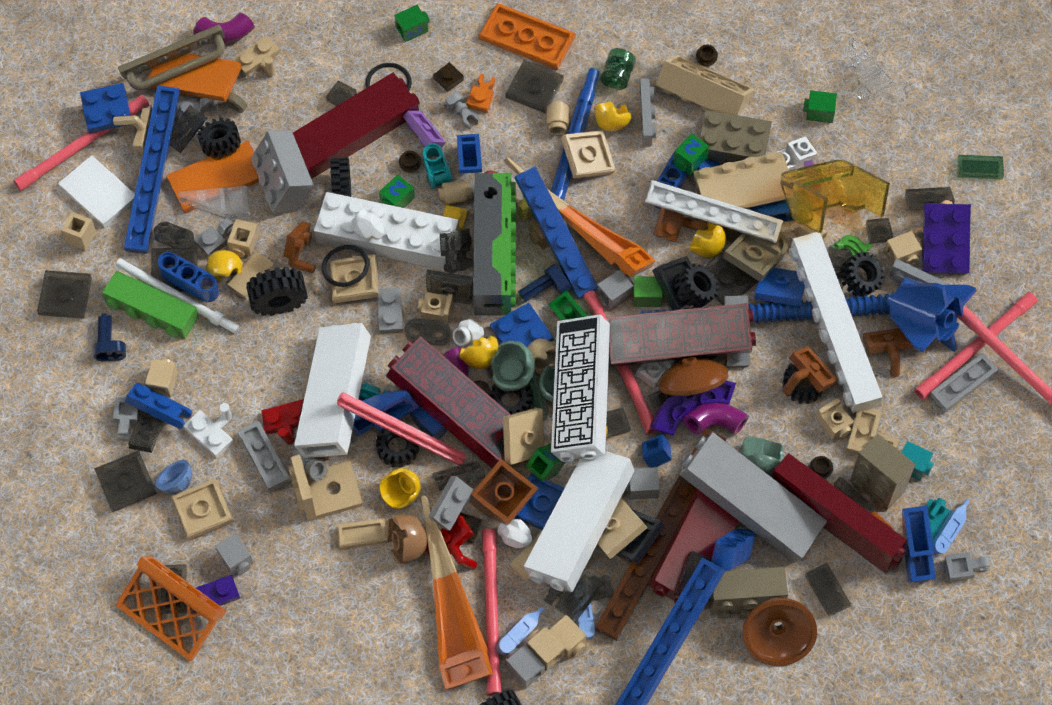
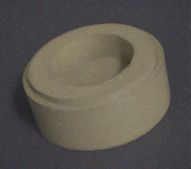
[225,93,247,113]

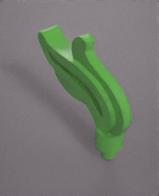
[830,235,876,261]

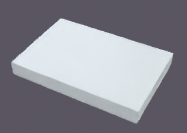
[58,156,135,228]

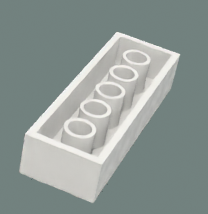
[314,192,459,271]

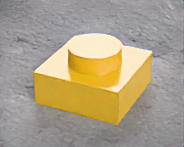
[443,205,468,232]

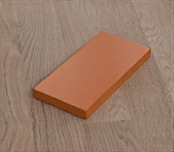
[479,3,576,70]
[148,53,242,102]
[166,141,259,214]

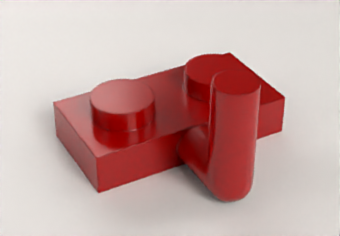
[261,399,304,445]
[426,515,477,570]

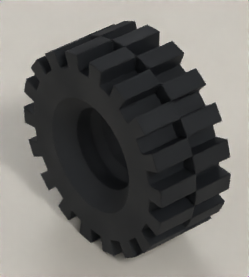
[246,267,308,316]

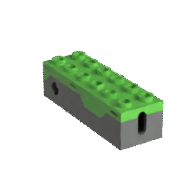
[473,171,516,315]

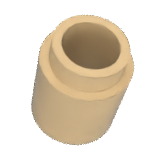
[546,101,569,136]
[438,180,472,205]

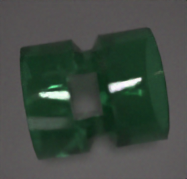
[600,48,636,90]

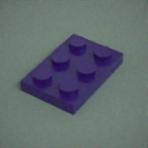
[922,204,971,273]

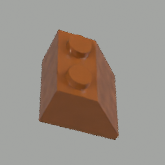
[470,459,538,525]

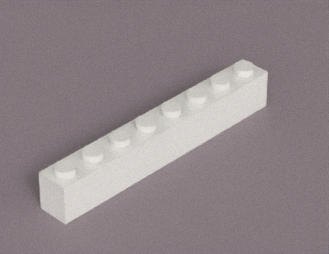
[789,232,882,413]

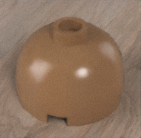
[387,514,428,564]

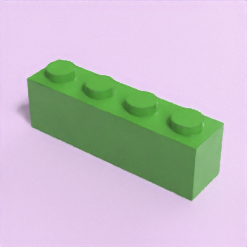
[102,271,199,339]

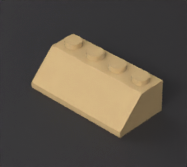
[655,54,755,116]
[694,152,795,209]

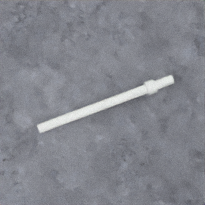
[115,258,240,334]

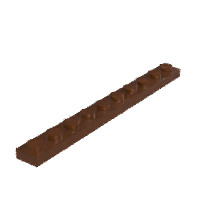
[595,428,727,641]

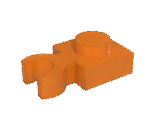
[466,74,495,113]

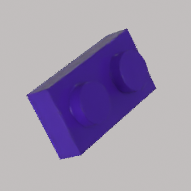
[193,575,240,614]

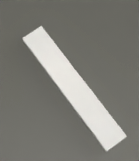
[645,180,783,243]

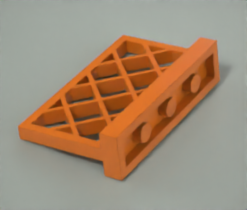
[115,556,227,661]

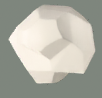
[351,209,384,240]
[453,319,484,348]
[498,519,532,548]

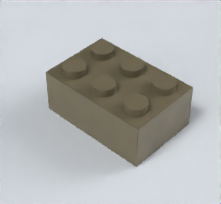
[700,110,772,165]
[850,433,915,511]
[709,567,788,619]

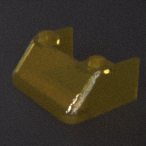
[780,160,890,233]

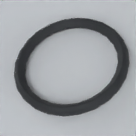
[365,63,412,91]
[322,245,369,287]

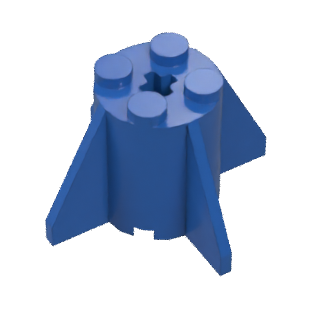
[887,278,977,352]

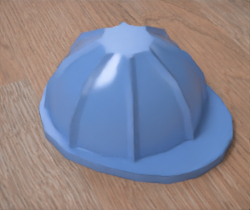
[155,460,192,495]

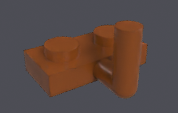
[653,208,707,242]
[283,221,316,274]
[863,328,914,377]
[782,346,838,395]

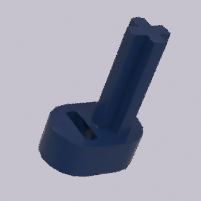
[518,264,572,302]
[93,313,126,362]

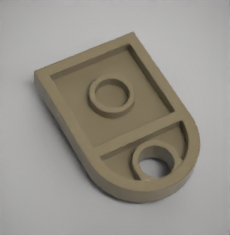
[722,232,788,282]

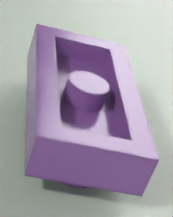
[403,110,446,148]

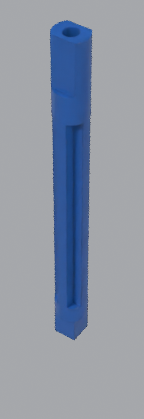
[551,68,600,201]

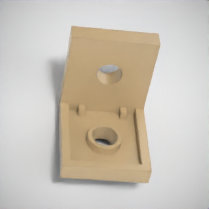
[288,455,363,521]

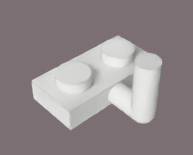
[183,403,234,458]

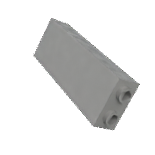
[679,432,827,563]

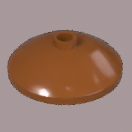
[658,356,729,396]
[742,598,817,666]

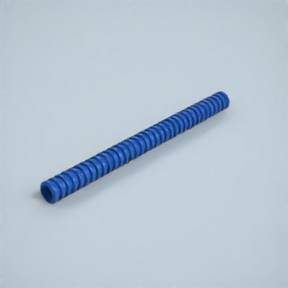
[640,294,890,324]

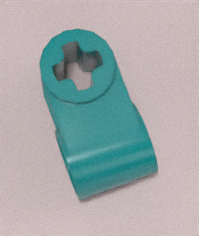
[423,144,453,190]

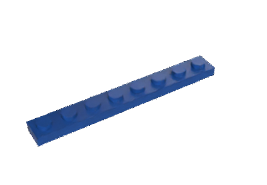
[124,85,180,254]
[616,557,725,705]

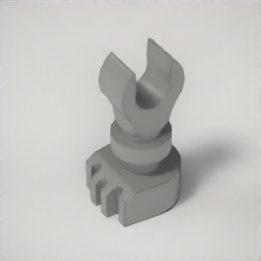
[443,92,479,129]
[293,451,328,482]

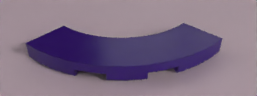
[650,380,736,436]

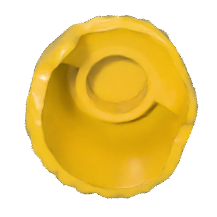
[594,101,631,132]
[689,222,726,259]
[206,250,243,281]
[459,335,499,369]
[379,468,421,509]

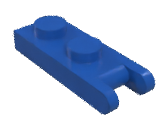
[125,382,192,429]

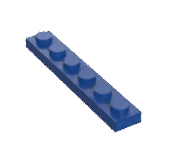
[514,166,597,299]

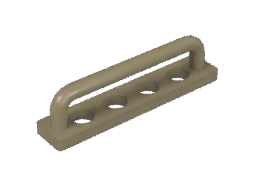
[118,25,225,90]

